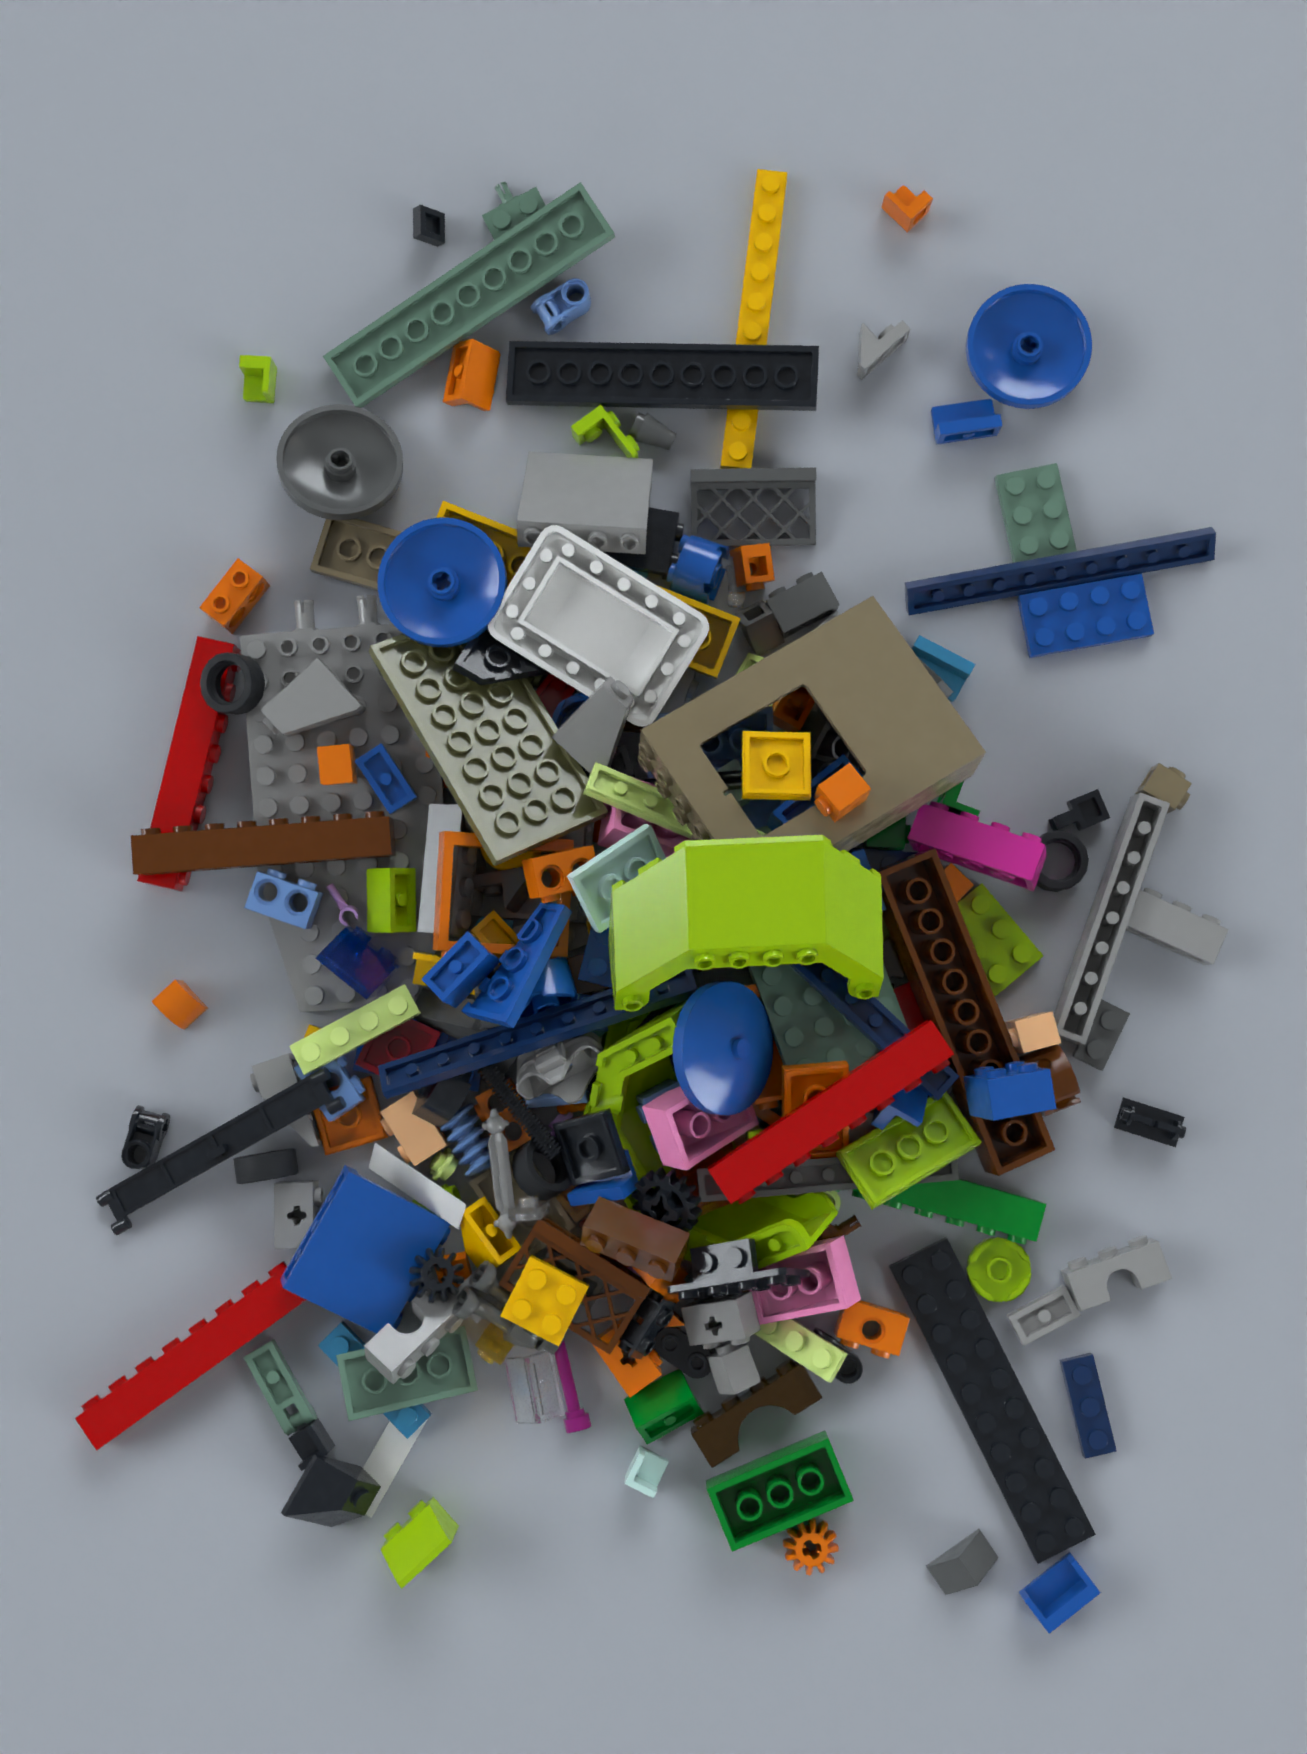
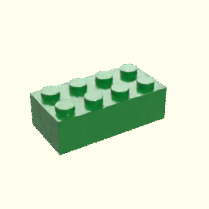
[706,1430,854,1552]

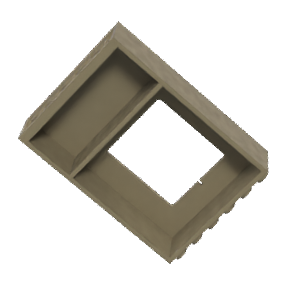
[637,596,986,851]

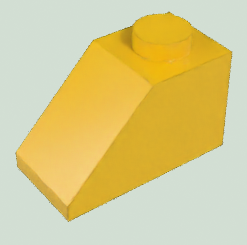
[460,1196,521,1269]

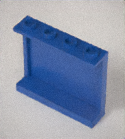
[280,1165,451,1334]

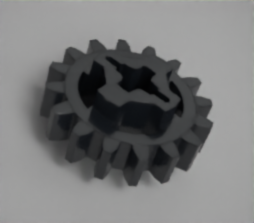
[631,1167,702,1232]

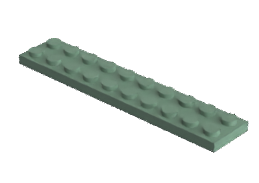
[323,182,615,408]

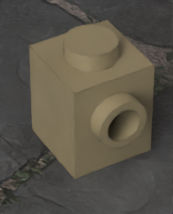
[1135,763,1192,814]

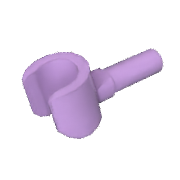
[326,883,359,926]

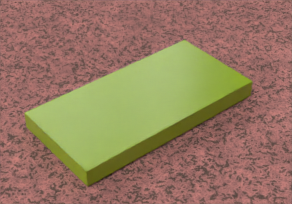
[836,1091,982,1210]

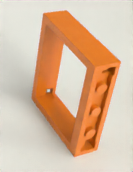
[433,831,574,959]

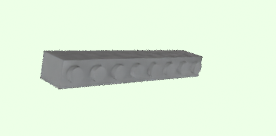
[1054,792,1170,1045]

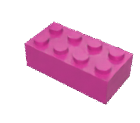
[907,801,1047,892]

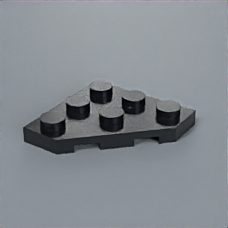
[453,629,551,685]

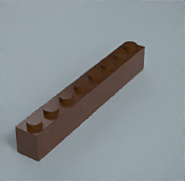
[131,811,396,876]

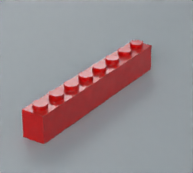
[137,636,241,892]
[708,1020,954,1204]
[75,1261,306,1451]

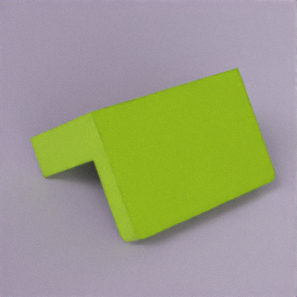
[366,868,416,933]

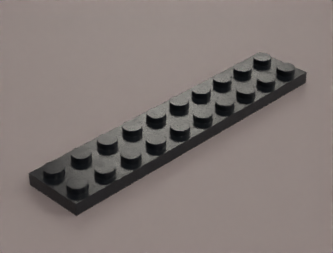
[506,341,819,411]
[889,1237,1096,1564]

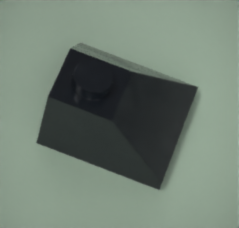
[281,1454,381,1527]

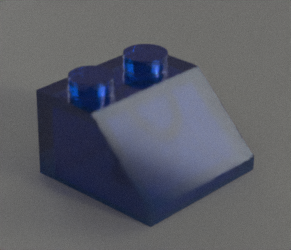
[315,926,400,1000]

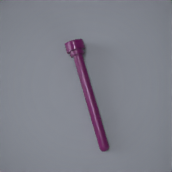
[554,1340,591,1433]

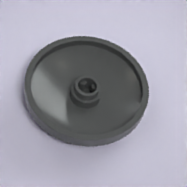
[276,404,403,520]

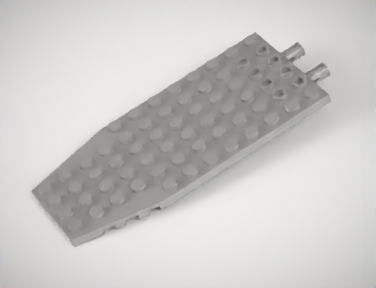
[240,595,445,1012]

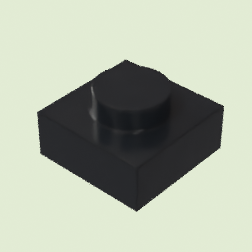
[413,204,445,247]

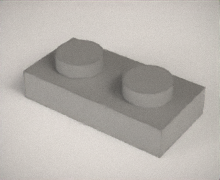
[1007,1285,1081,1346]

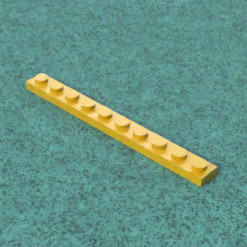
[720,169,788,469]

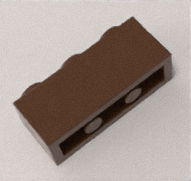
[580,1196,690,1283]

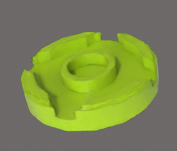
[966,1237,1031,1302]

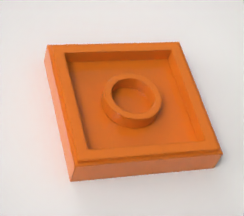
[313,1076,388,1156]

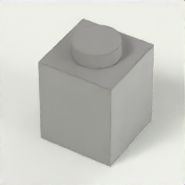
[706,1341,761,1395]

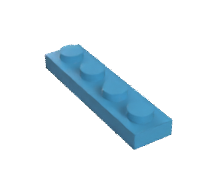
[318,1321,432,1439]

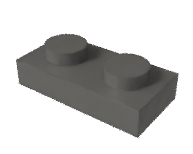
[1072,999,1130,1071]

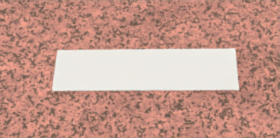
[369,1143,466,1230]
[363,1411,432,1518]

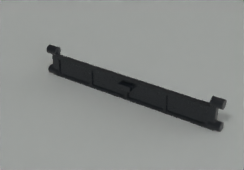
[96,1067,346,1235]

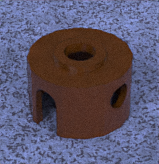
[1019,1044,1081,1117]

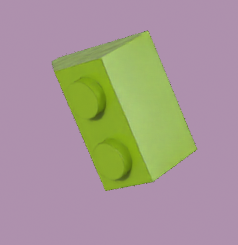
[380,1497,459,1588]

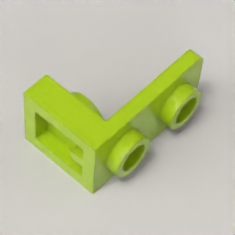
[571,405,640,458]

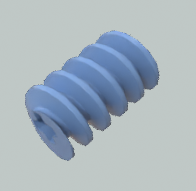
[440,1103,491,1177]

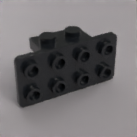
[667,1238,810,1301]

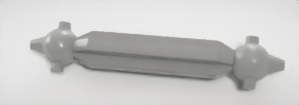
[482,1108,521,1239]

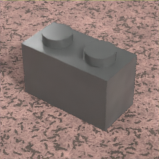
[766,572,840,639]

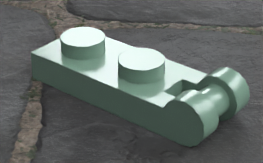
[243,1339,317,1436]

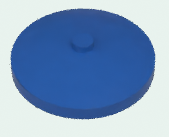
[966,284,1092,409]
[377,517,508,647]
[673,981,773,1115]

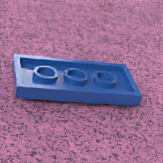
[1017,573,1154,658]

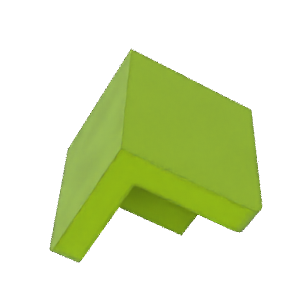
[239,355,277,403]

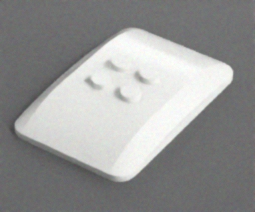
[488,525,709,727]

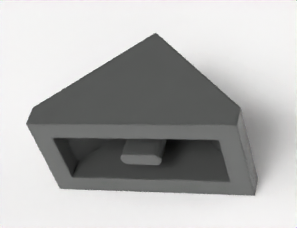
[926,1529,999,1595]

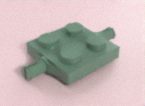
[482,182,546,240]

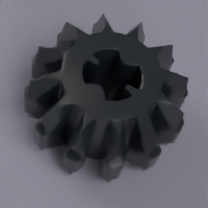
[409,1247,464,1304]

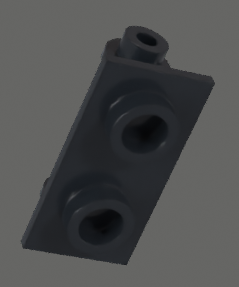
[1114,1097,1186,1148]
[618,1290,676,1360]

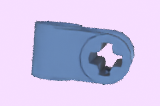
[530,278,591,335]

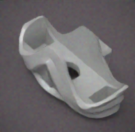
[516,1031,604,1104]

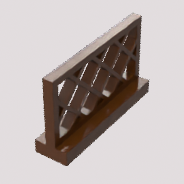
[499,1215,651,1355]

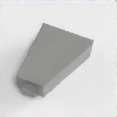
[260,658,366,737]
[552,676,634,773]

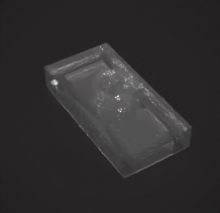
[508,1197,550,1222]

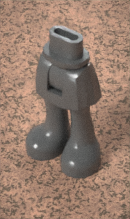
[452,1261,566,1355]

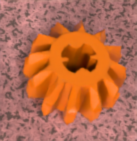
[783,1517,839,1576]

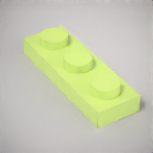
[754,1319,848,1383]

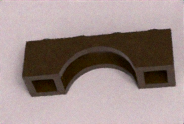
[691,1359,823,1468]

